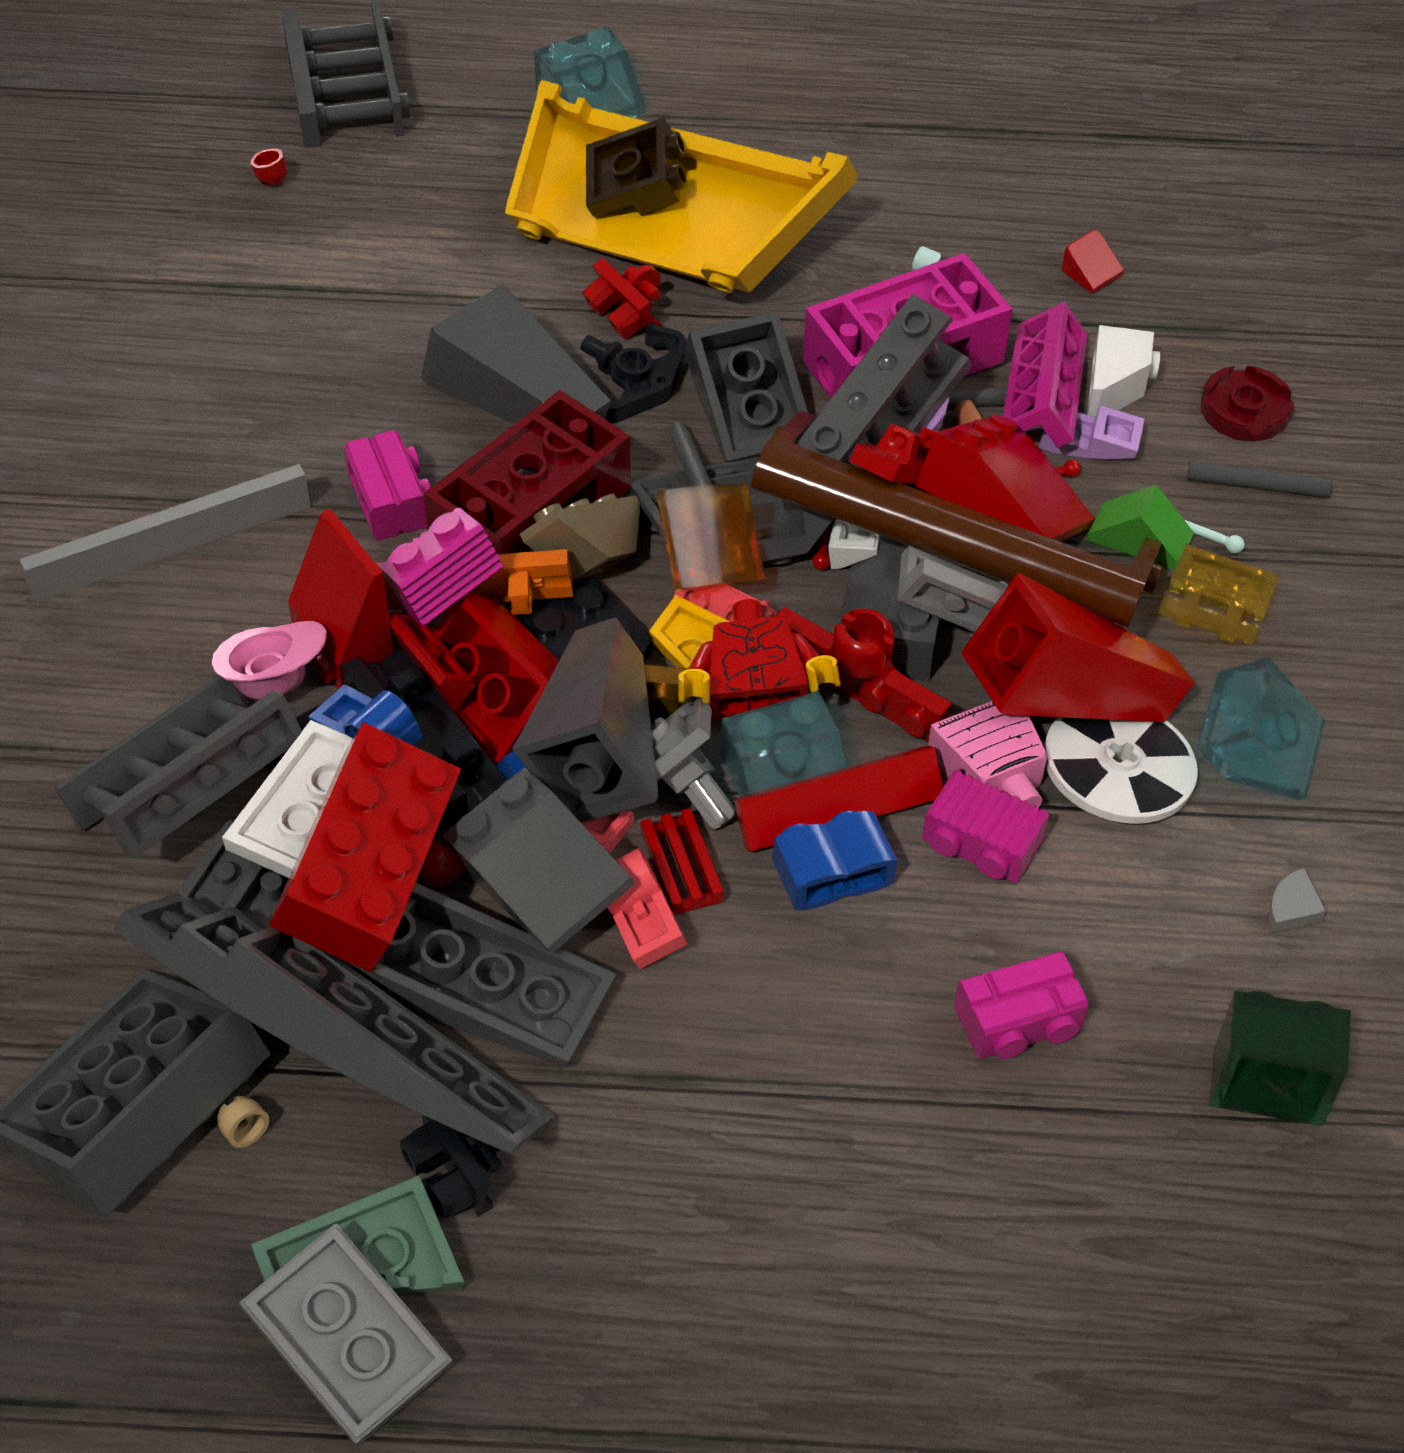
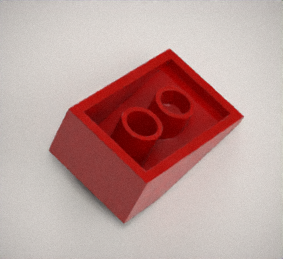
[288,508,394,690]

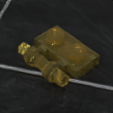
[1158,544,1280,645]

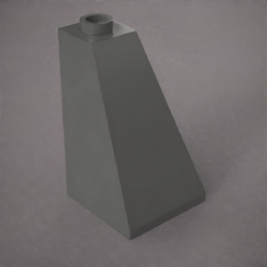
[421,284,611,424]
[513,617,658,823]

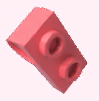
[607,848,688,970]

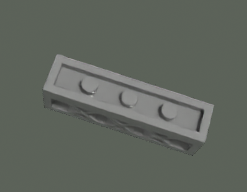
[897,545,1008,632]

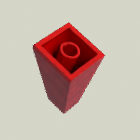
[961,573,1194,722]

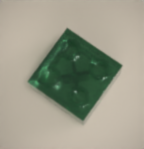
[1209,990,1351,1126]

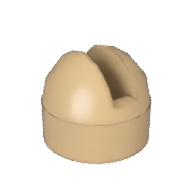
[218,1096,269,1148]

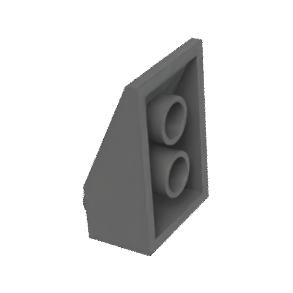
[684,311,808,463]
[442,767,635,954]

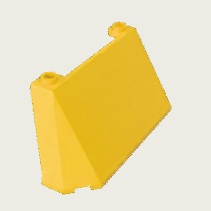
[505,80,859,293]

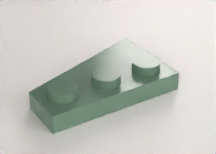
[251,1176,464,1294]

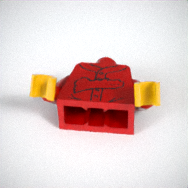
[678,599,841,721]

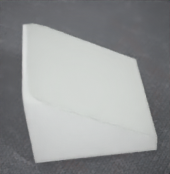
[828,519,881,569]

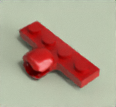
[775,606,952,742]

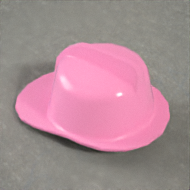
[212,621,327,700]

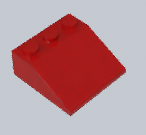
[915,414,1095,542]

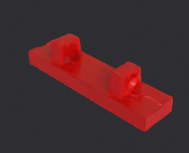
[849,424,938,483]

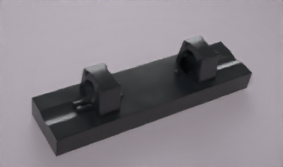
[367,648,507,813]

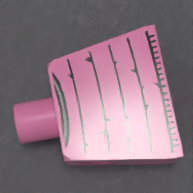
[928,701,1047,808]

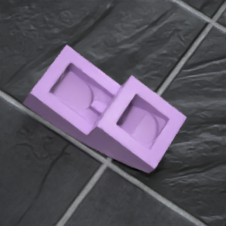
[1038,405,1145,459]

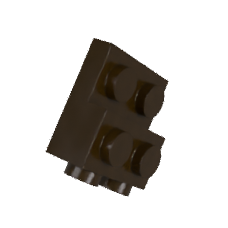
[586,117,687,217]

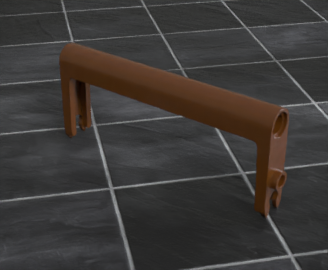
[751,411,1163,628]

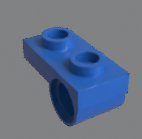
[308,684,422,745]

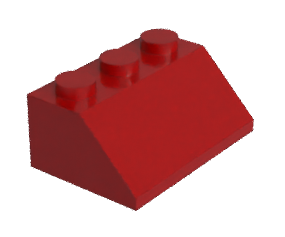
[433,593,559,765]

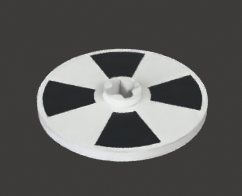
[1044,717,1198,824]

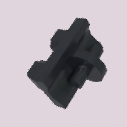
[400,1115,502,1218]

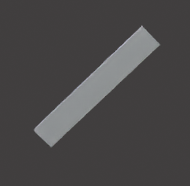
[20,464,311,603]

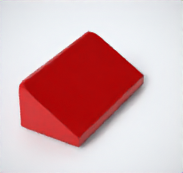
[388,612,475,711]

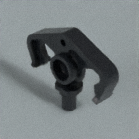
[580,322,686,424]

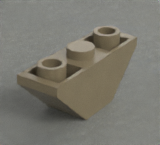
[520,493,640,580]

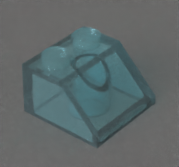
[534,26,646,118]
[1197,657,1325,800]
[721,691,847,797]

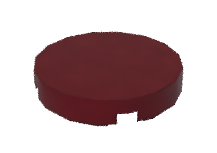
[1200,366,1294,442]

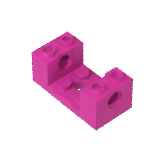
[802,252,1012,399]

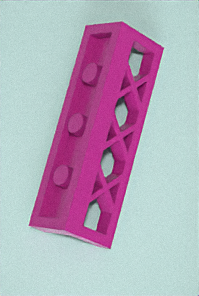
[1003,302,1088,448]

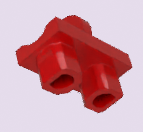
[582,257,662,340]

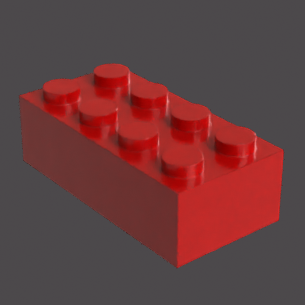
[268,722,461,973]

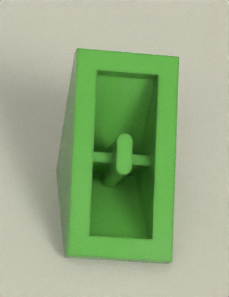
[1087,485,1194,571]

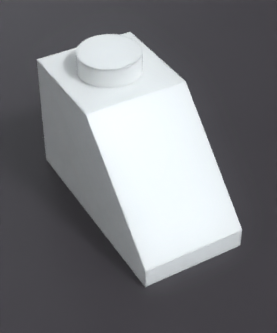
[1087,325,1160,417]

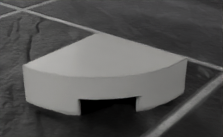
[1268,868,1326,933]

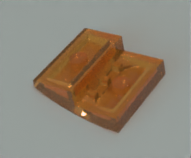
[657,484,766,591]

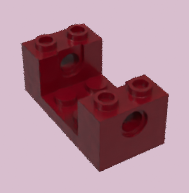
[423,390,631,554]

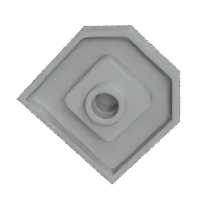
[651,698,737,830]

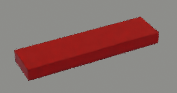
[734,745,943,852]

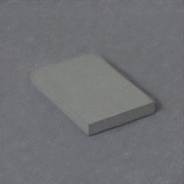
[239,1223,453,1447]

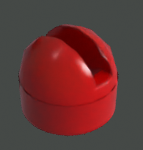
[250,148,287,186]
[420,841,465,888]

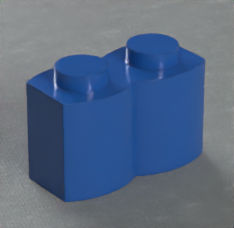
[772,810,898,910]

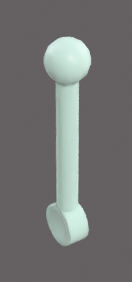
[1185,520,1245,554]

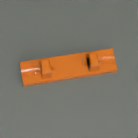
[376,549,573,615]

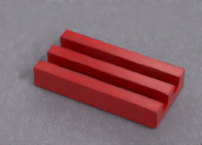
[640,808,724,915]

